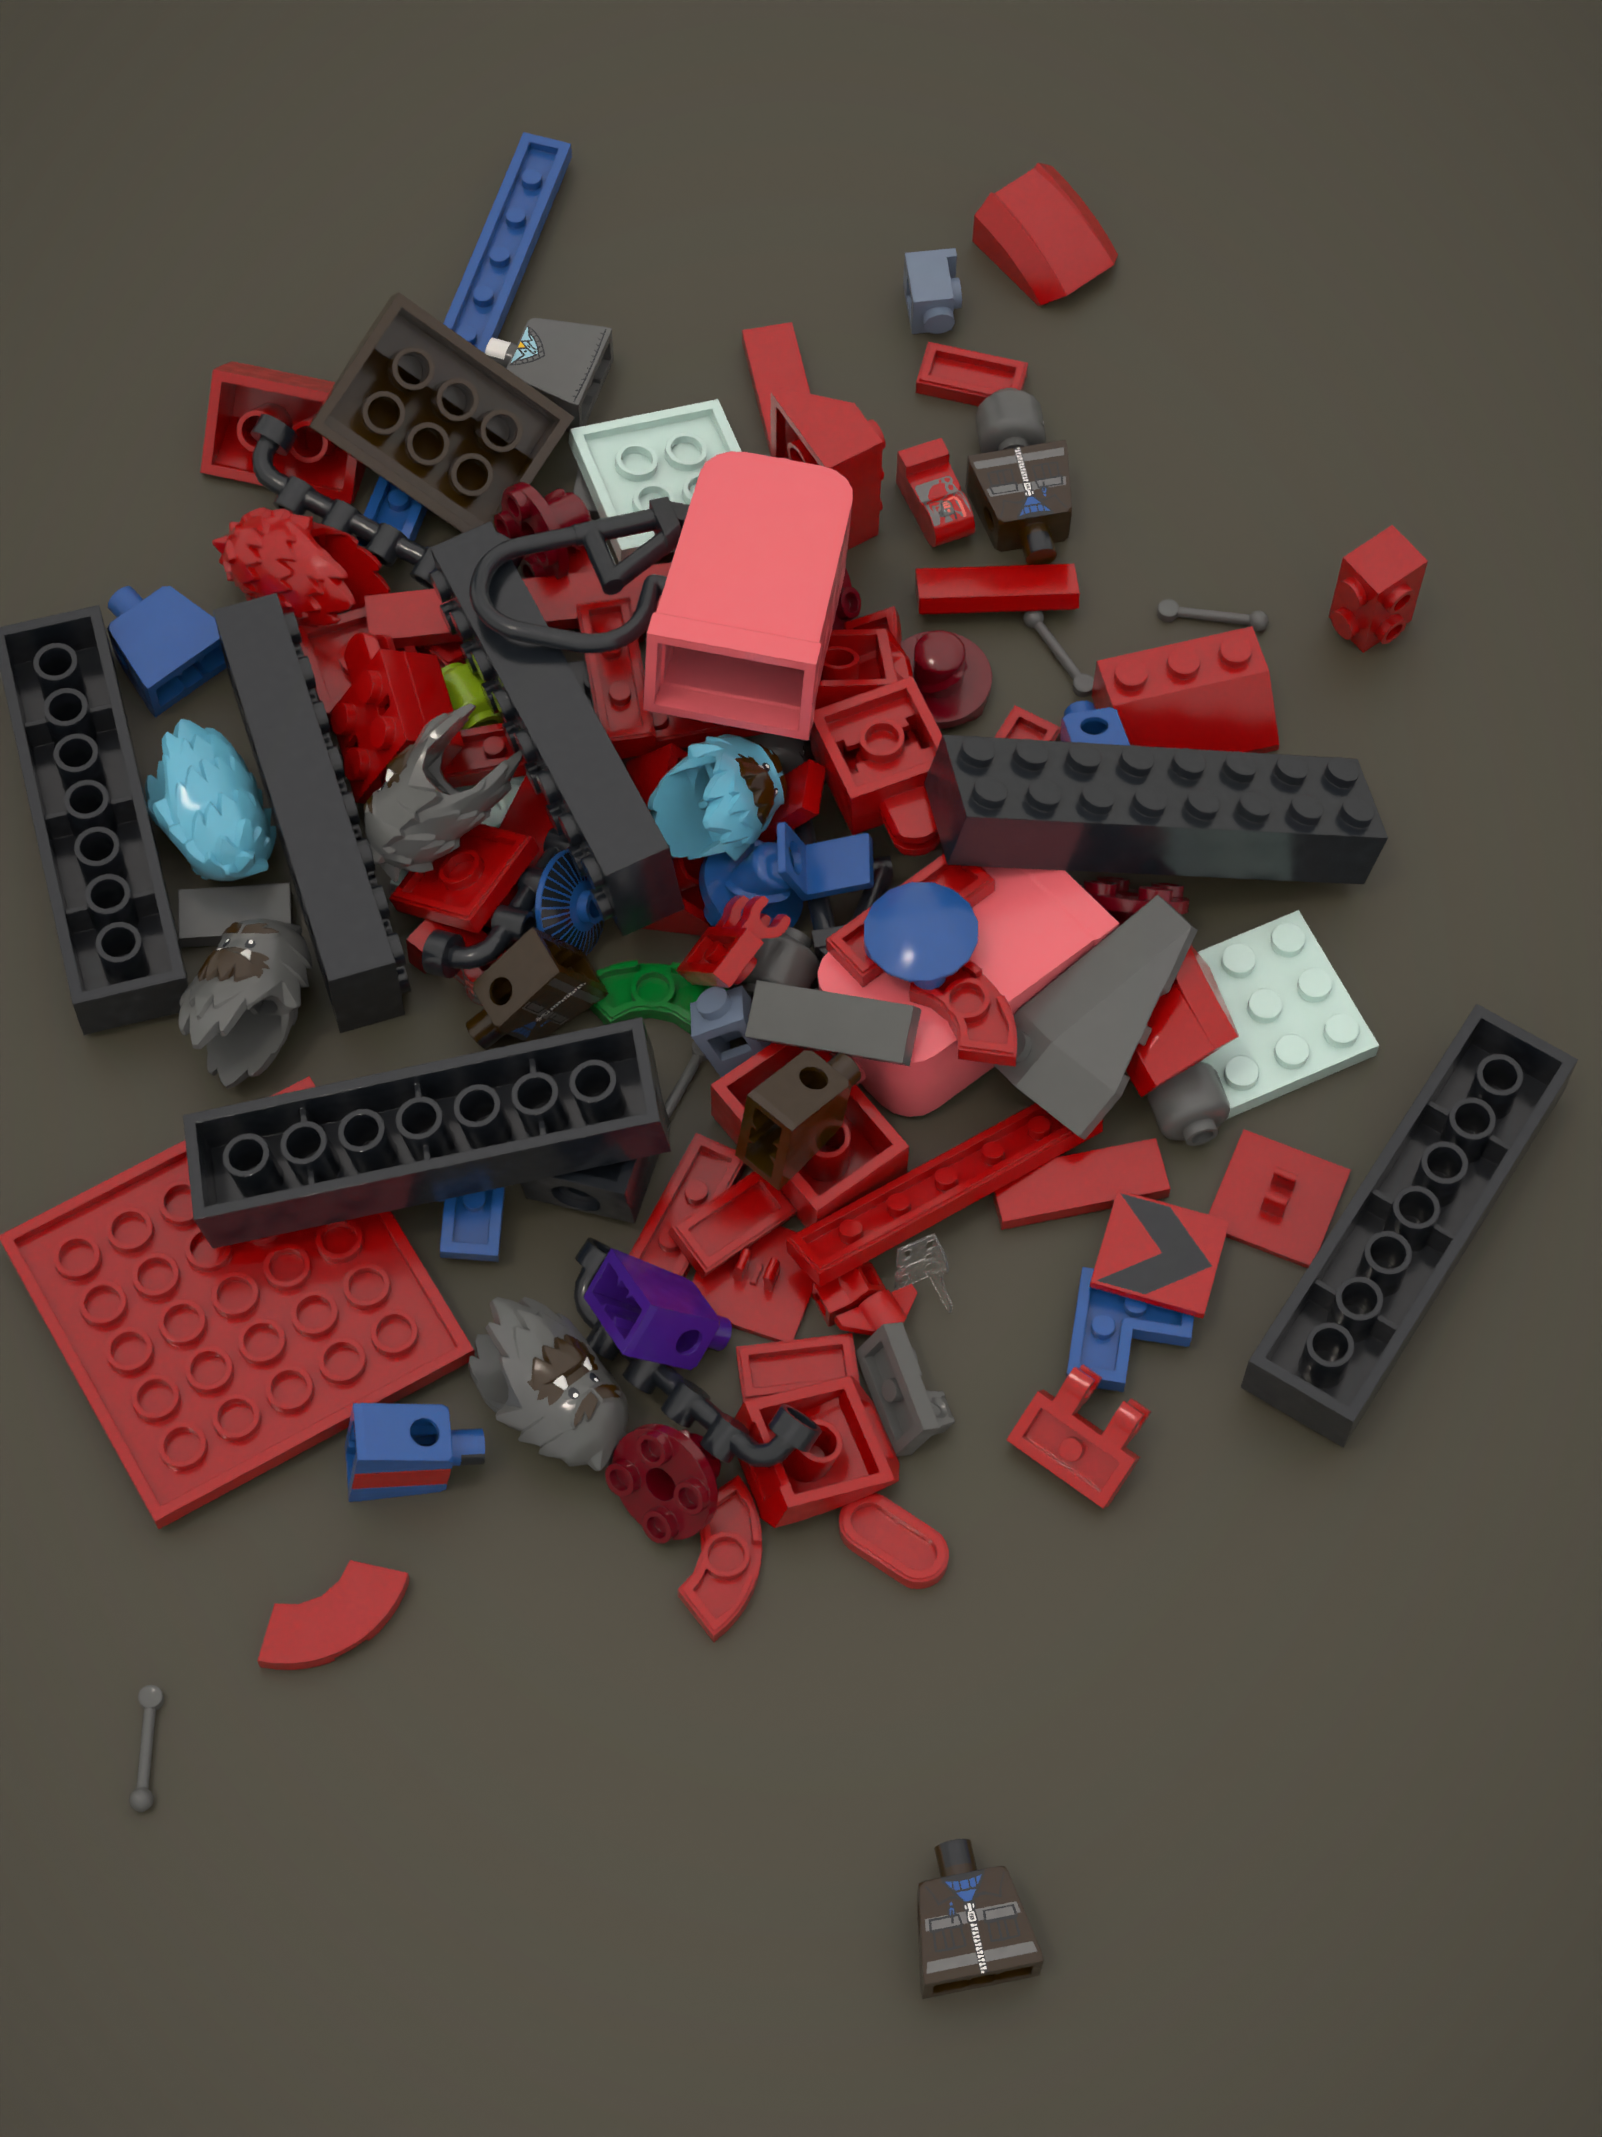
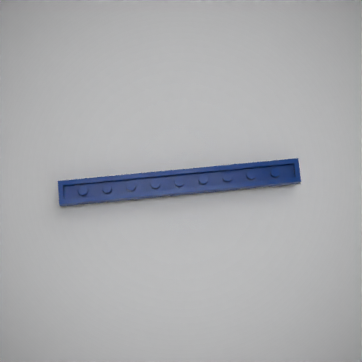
[356,132,572,547]

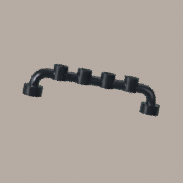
[250,414,524,589]
[422,827,570,979]
[574,1237,822,1467]

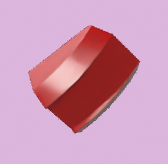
[972,162,1118,306]
[815,629,914,710]
[1126,945,1239,1097]
[734,1375,900,1528]

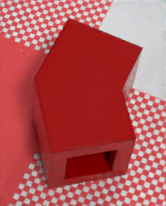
[812,1261,886,1327]

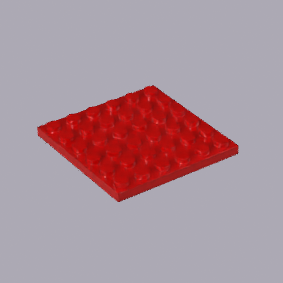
[0,1076,475,1530]

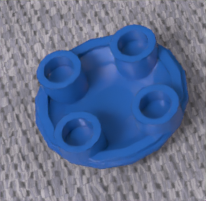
[864,882,978,990]

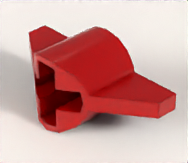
[834,1283,918,1336]

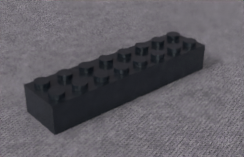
[429,521,685,936]
[213,593,411,1033]
[0,605,189,1035]
[924,735,1388,884]
[1241,1004,1578,1448]
[183,1017,671,1249]

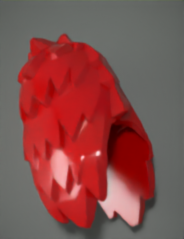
[212,507,391,627]

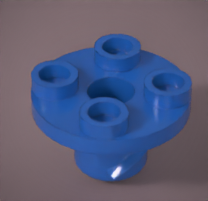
[699,839,803,927]

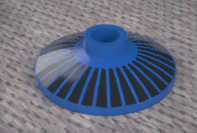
[535,849,605,955]

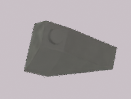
[993,895,1198,1140]

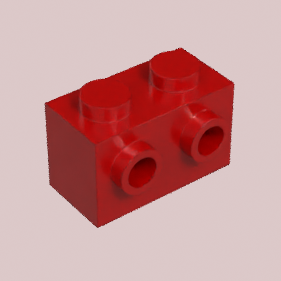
[1329,525,1428,653]

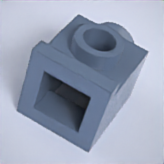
[903,248,962,334]
[690,986,771,1077]

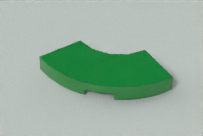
[589,960,729,1035]

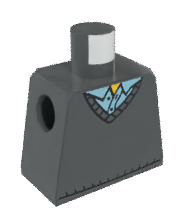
[485,318,614,433]

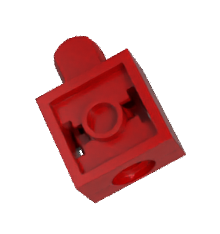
[330,632,464,804]
[810,676,943,856]

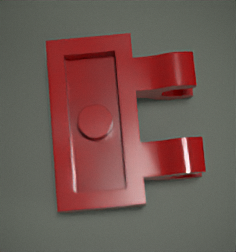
[675,895,791,988]
[1006,1364,1151,1509]

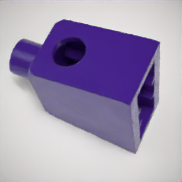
[583,1248,732,1370]

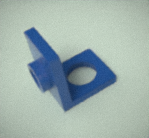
[777,822,874,901]

